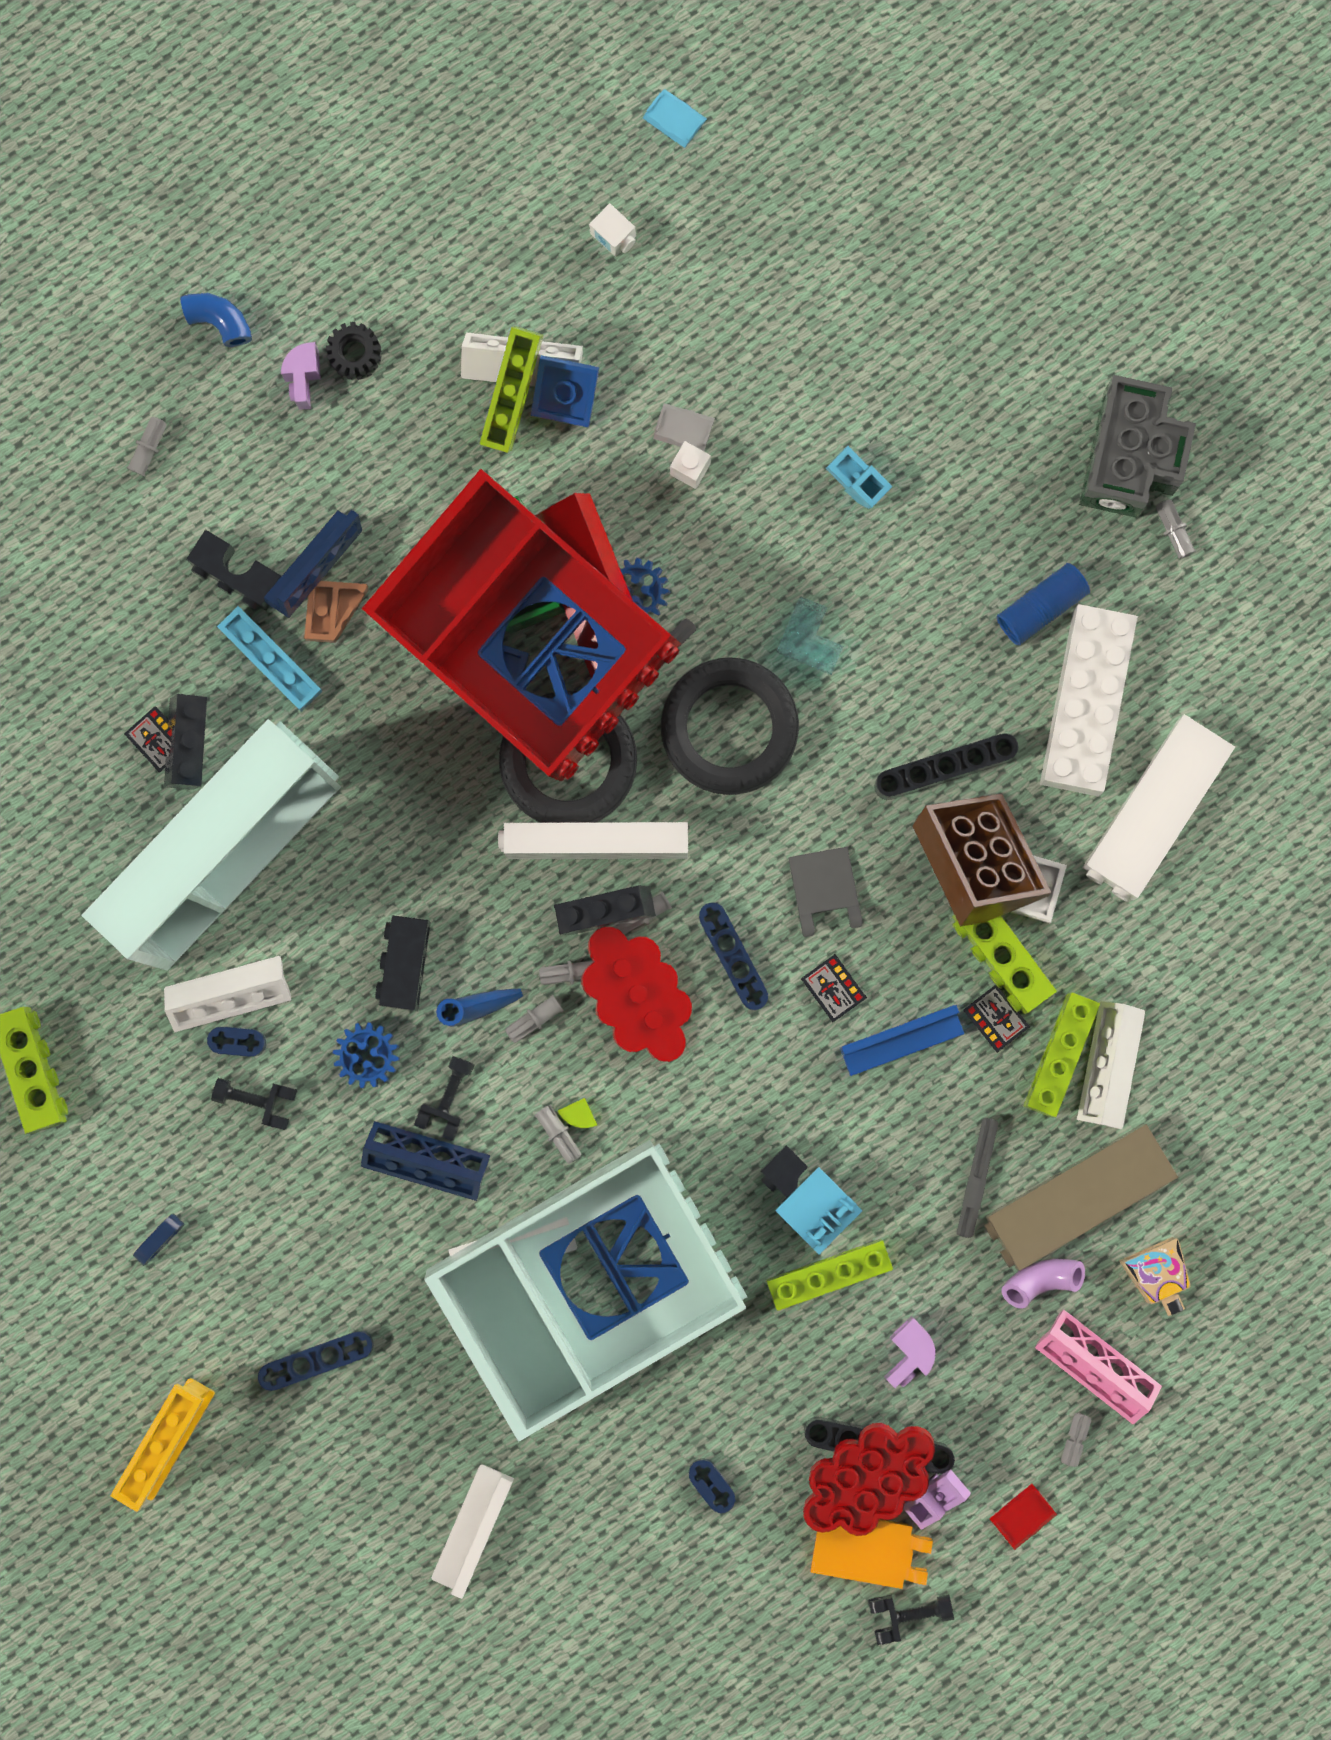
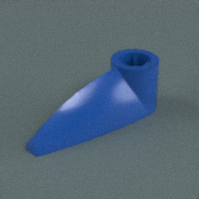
[436,989,523,1027]

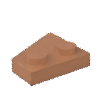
[304,581,368,643]

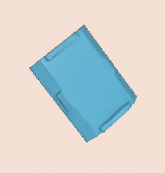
[643,89,707,148]

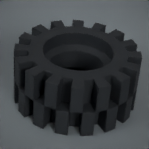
[326,322,382,380]

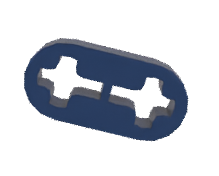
[207,1027,266,1057]
[133,1213,185,1266]
[689,1458,735,1513]

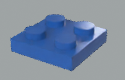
[531,355,600,427]

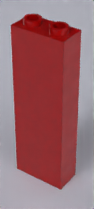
[535,493,633,678]

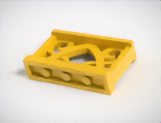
[110,1378,215,1512]

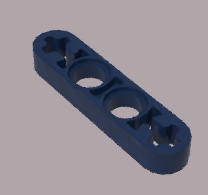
[699,902,768,1011]
[258,1331,374,1391]

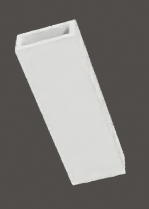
[1082,714,1235,901]
[498,822,688,859]

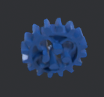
[620,558,670,616]
[333,1022,400,1088]

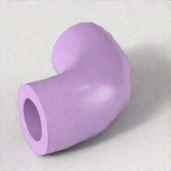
[1002,1258,1085,1308]

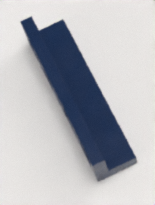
[264,510,362,618]
[361,1121,490,1201]

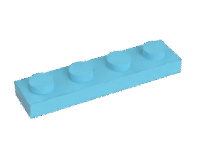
[217,606,322,712]

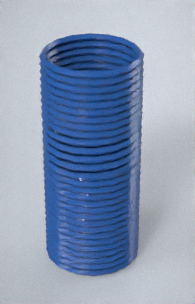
[997,563,1090,646]

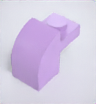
[884,1316,935,1388]

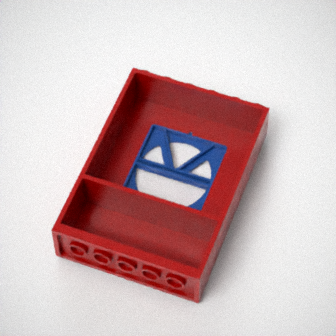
[361,469,681,782]

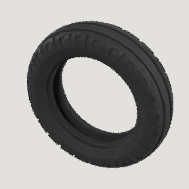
[661,657,799,795]
[499,691,637,823]

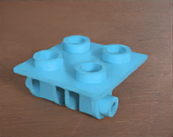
[775,1167,862,1255]

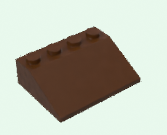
[912,793,1052,927]

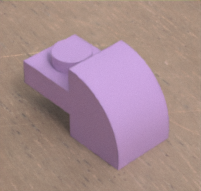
[281,342,321,410]
[903,1469,971,1530]

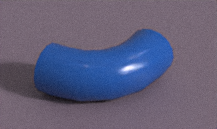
[180,293,252,347]

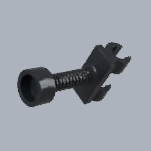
[414,1055,475,1141]
[211,1078,297,1130]
[868,1594,954,1645]

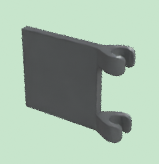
[788,847,863,937]

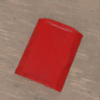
[989,1483,1057,1550]

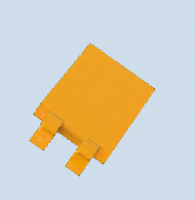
[810,1519,933,1589]

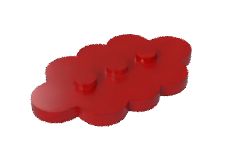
[581,927,692,1062]
[803,1423,935,1536]

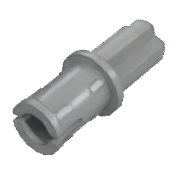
[127,417,167,476]
[1156,499,1196,559]
[613,891,672,934]
[539,960,593,985]
[505,995,564,1043]
[534,1105,581,1164]

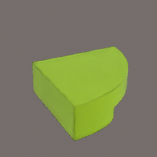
[558,1098,598,1128]

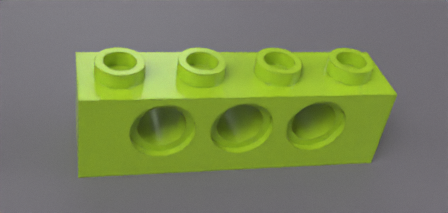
[480,326,544,453]
[952,915,1057,1014]
[1023,992,1100,1118]
[0,1006,68,1134]
[766,1239,894,1311]

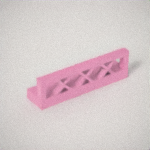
[1035,1309,1162,1424]

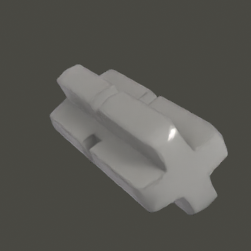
[1061,1413,1091,1467]

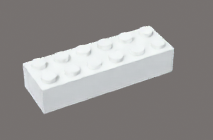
[1040,604,1138,796]

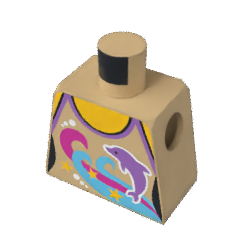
[1119,1237,1191,1316]

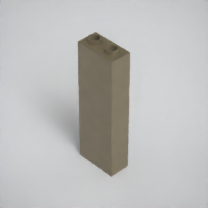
[984,1124,1179,1271]

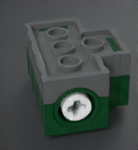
[1079,375,1196,518]

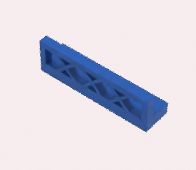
[840,1005,964,1076]

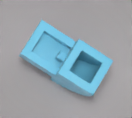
[826,446,893,509]

